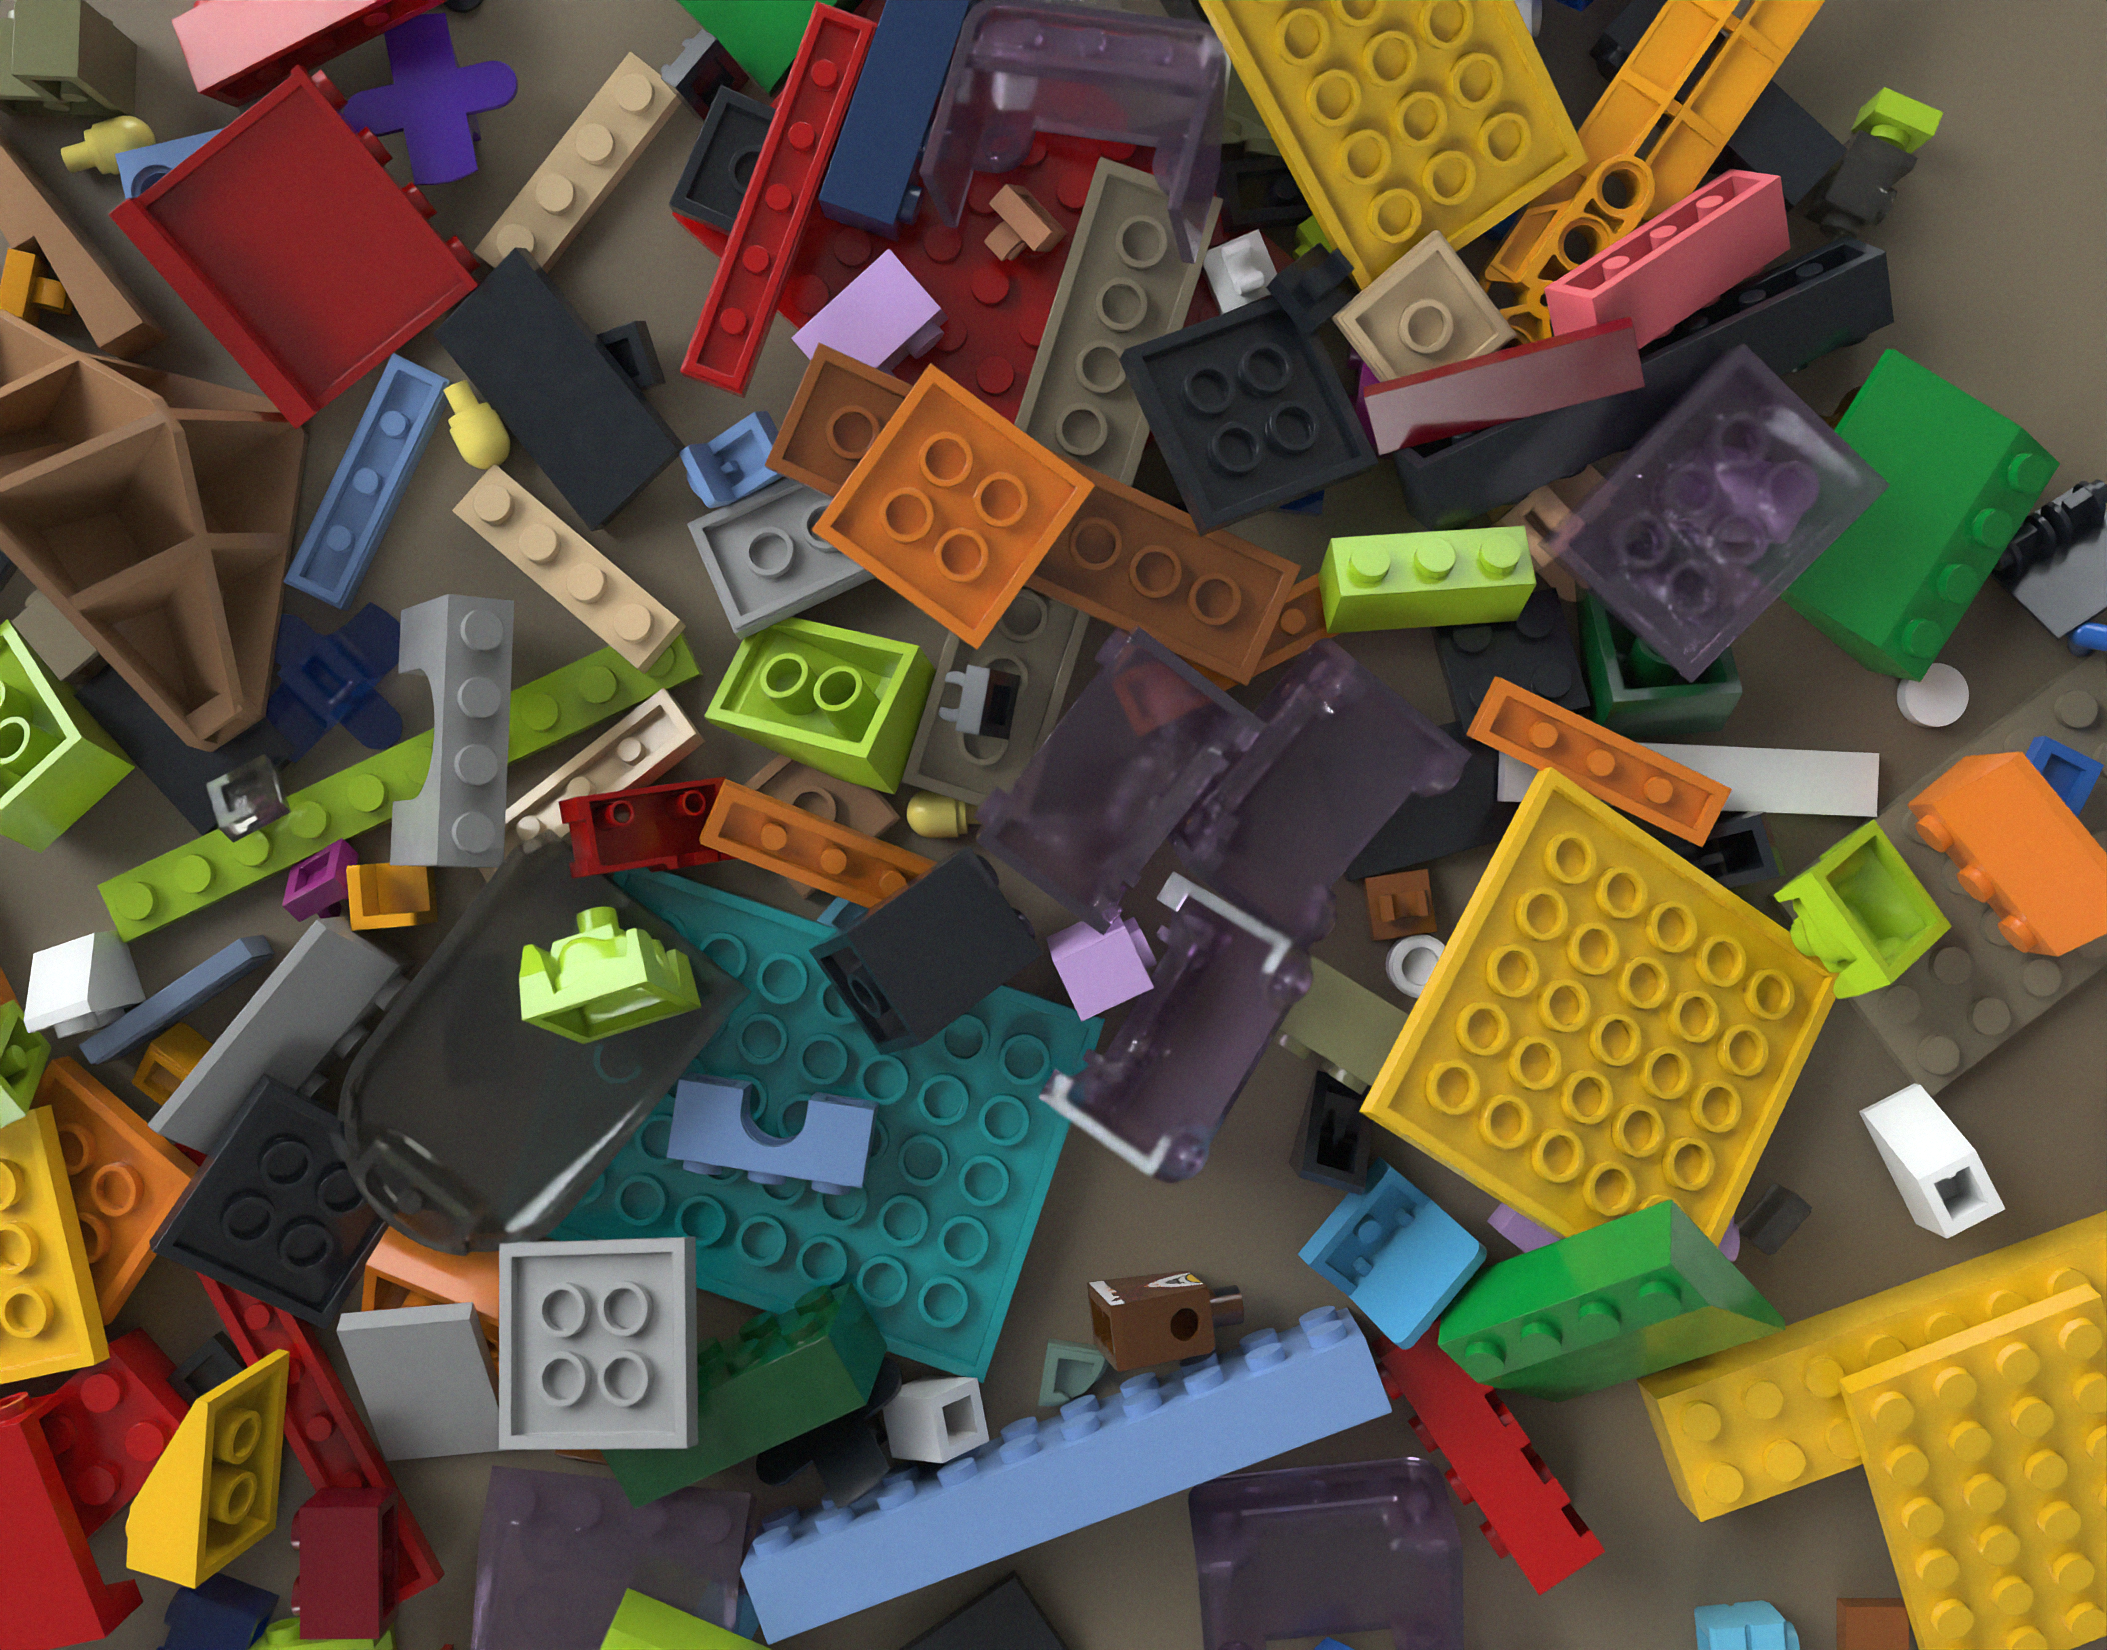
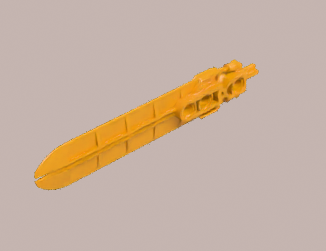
[1478,0,1825,347]

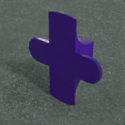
[343,13,518,186]

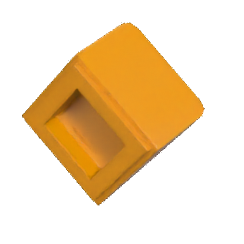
[131,1022,213,1106]

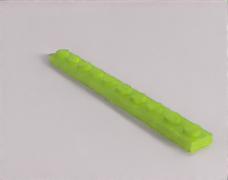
[97,631,703,943]

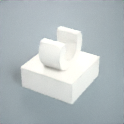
[1201,229,1277,315]

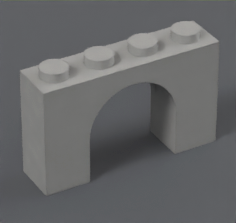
[390,594,514,868]

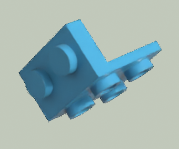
[1298,1156,1487,1349]

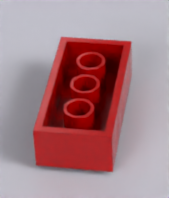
[39,1326,191,1543]

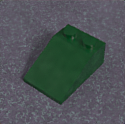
[1572,529,1743,738]

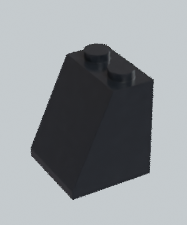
[809,846,1043,1055]

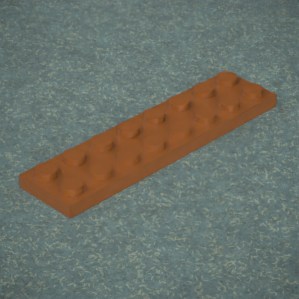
[764,342,1302,686]

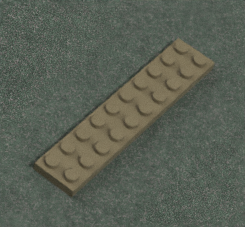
[901,157,1224,821]

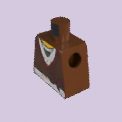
[1087,1271,1244,1372]

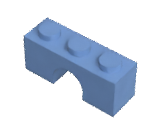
[666,1072,879,1195]

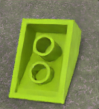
[704,617,936,795]
[0,619,135,853]

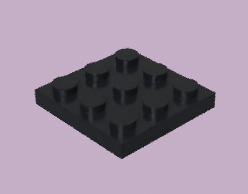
[1119,297,1379,537]
[149,1074,435,1329]

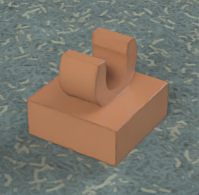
[984,184,1068,261]

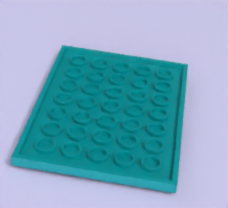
[498,867,1105,1383]

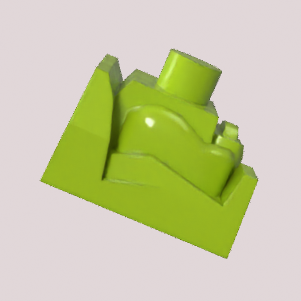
[1774,819,1952,999]
[519,907,702,1044]

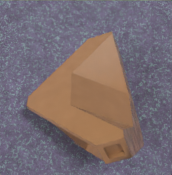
[0,309,309,753]

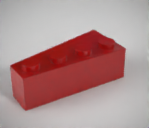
[1371,1312,1606,1596]

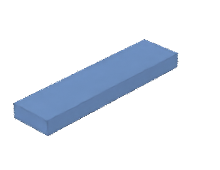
[284,353,454,611]

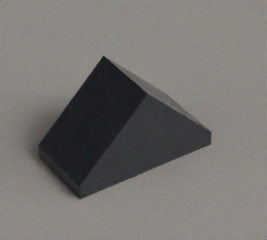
[1656,811,1786,889]
[1289,1070,1374,1195]

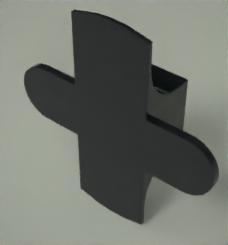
[756,1357,903,1509]

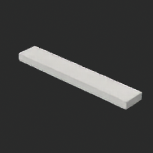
[1497,742,1879,817]

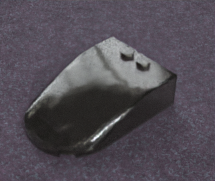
[338,829,752,1256]

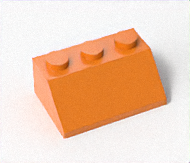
[1907,752,2107,956]
[361,1203,507,1379]

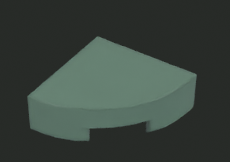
[1038,1338,1108,1406]

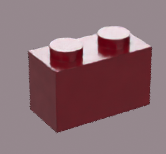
[291,1487,399,1640]

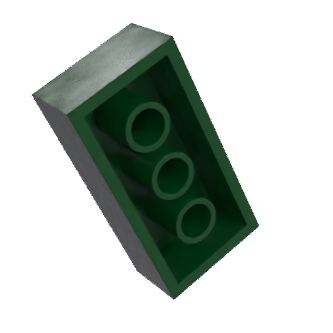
[600,1281,888,1509]

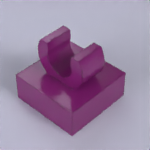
[282,838,359,922]

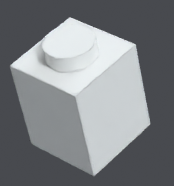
[882,1375,989,1463]

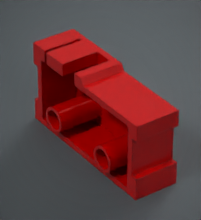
[559,776,737,879]

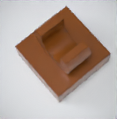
[1361,868,1437,941]

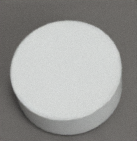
[1897,663,1969,728]
[1386,934,1445,998]

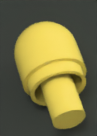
[61,116,156,175]
[443,380,511,470]
[907,789,996,838]

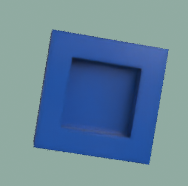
[2025,736,2104,818]

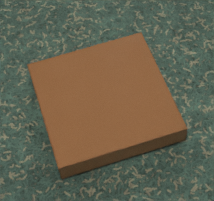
[743,754,902,900]

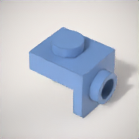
[679,411,783,508]

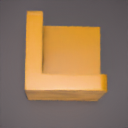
[346,863,438,931]

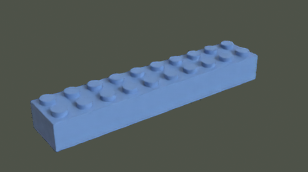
[740,1306,1393,1645]

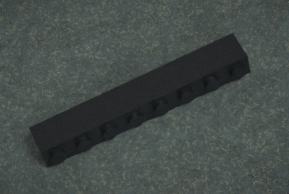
[1392,235,1894,532]

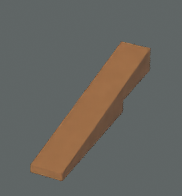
[0,127,170,361]

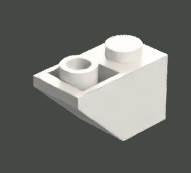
[24,930,146,1039]
[1859,1083,2005,1239]

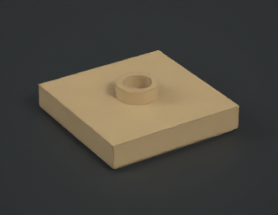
[1331,230,1516,382]

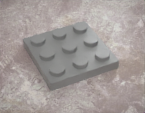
[499,1237,698,1450]

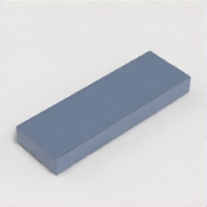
[79,935,275,1065]

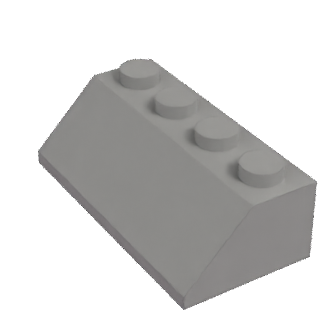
[147,915,417,1155]

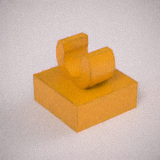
[0,248,74,328]

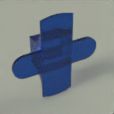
[266,602,403,763]

